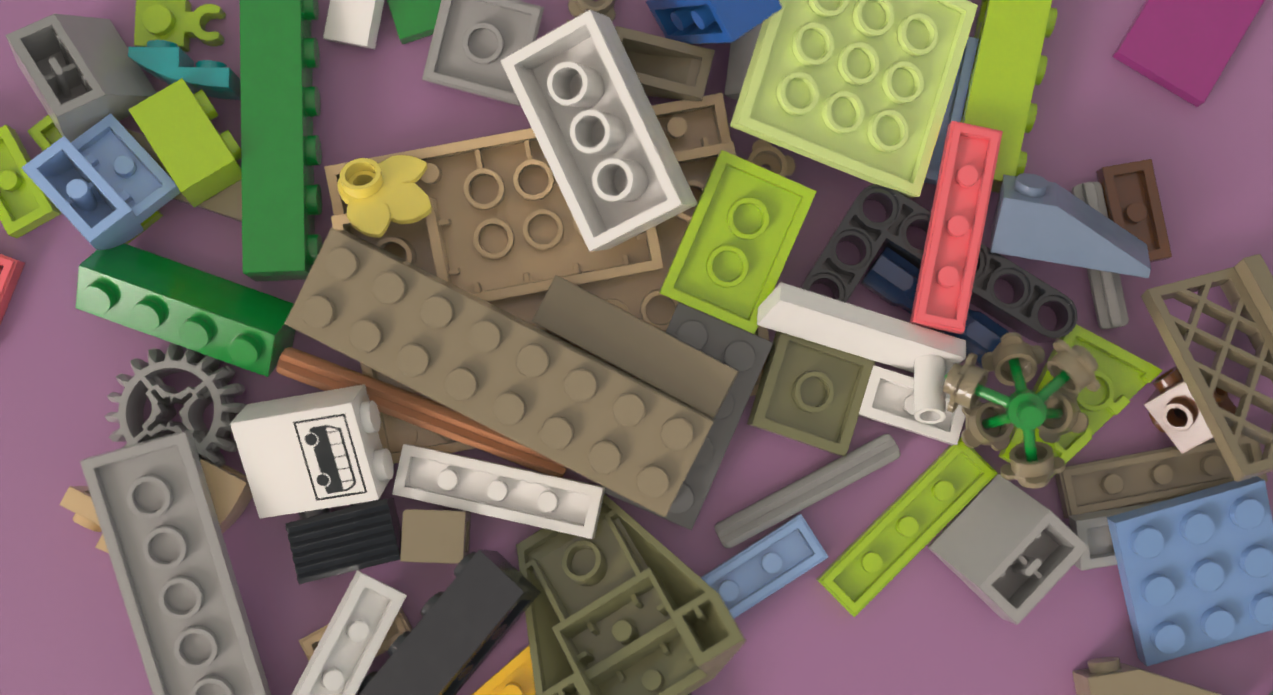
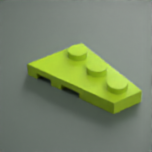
[998,324,1163,479]

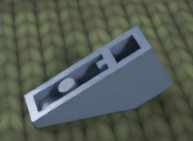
[990,173,1151,278]

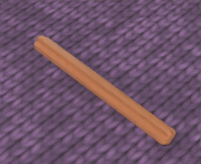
[276,347,567,477]

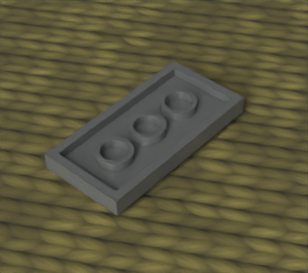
[600,302,773,531]

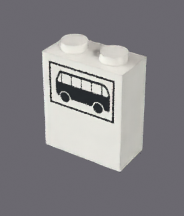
[230,384,394,519]

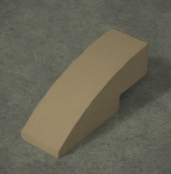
[567,20,715,101]

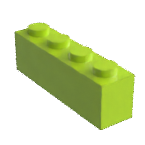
[961,0,1058,193]

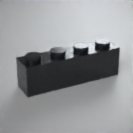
[356,549,541,695]

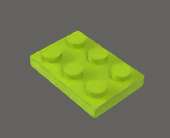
[659,150,817,334]

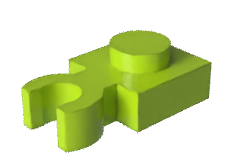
[134,0,226,52]

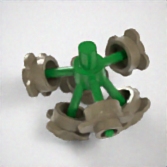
[943,332,1100,488]

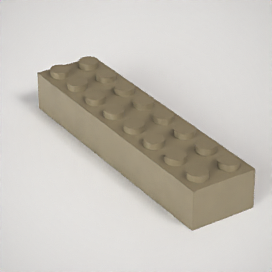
[285,228,714,517]

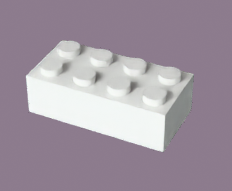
[501,10,698,252]

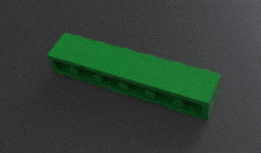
[240,0,323,282]

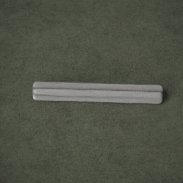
[715,434,901,548]

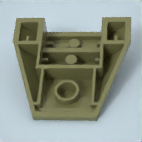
[516,493,746,695]

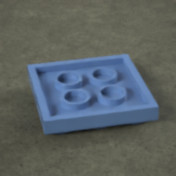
[1107,476,1273,666]

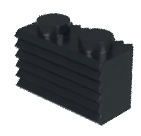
[286,498,402,584]

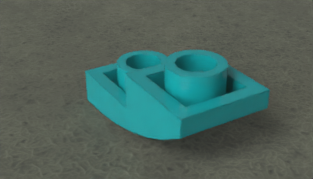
[128,40,241,100]

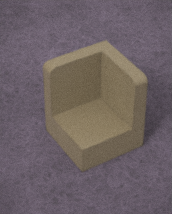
[400,509,471,564]

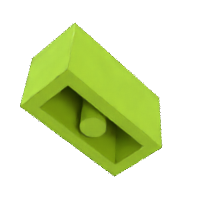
[128,78,242,207]

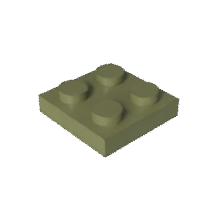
[747,331,876,457]

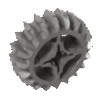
[105,344,247,467]

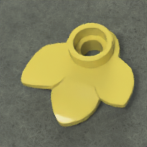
[337,155,432,238]

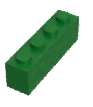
[75,243,296,377]

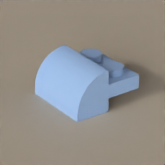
[21,113,181,250]

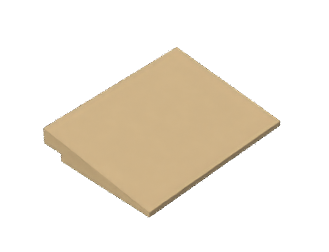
[324,92,770,464]

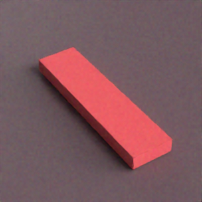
[910,121,1003,334]

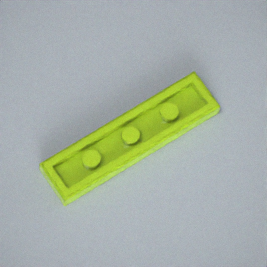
[816,437,998,617]

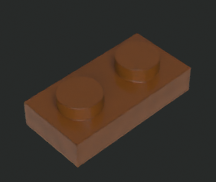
[1096,159,1172,262]

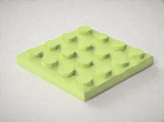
[730,0,978,198]

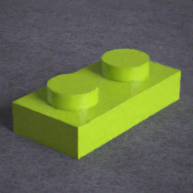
[0,125,61,238]

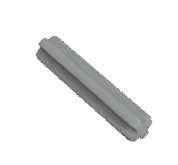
[1071,182,1129,330]

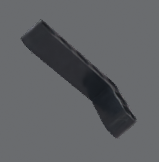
[799,184,1078,343]

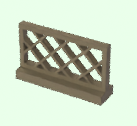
[1141,254,1273,482]

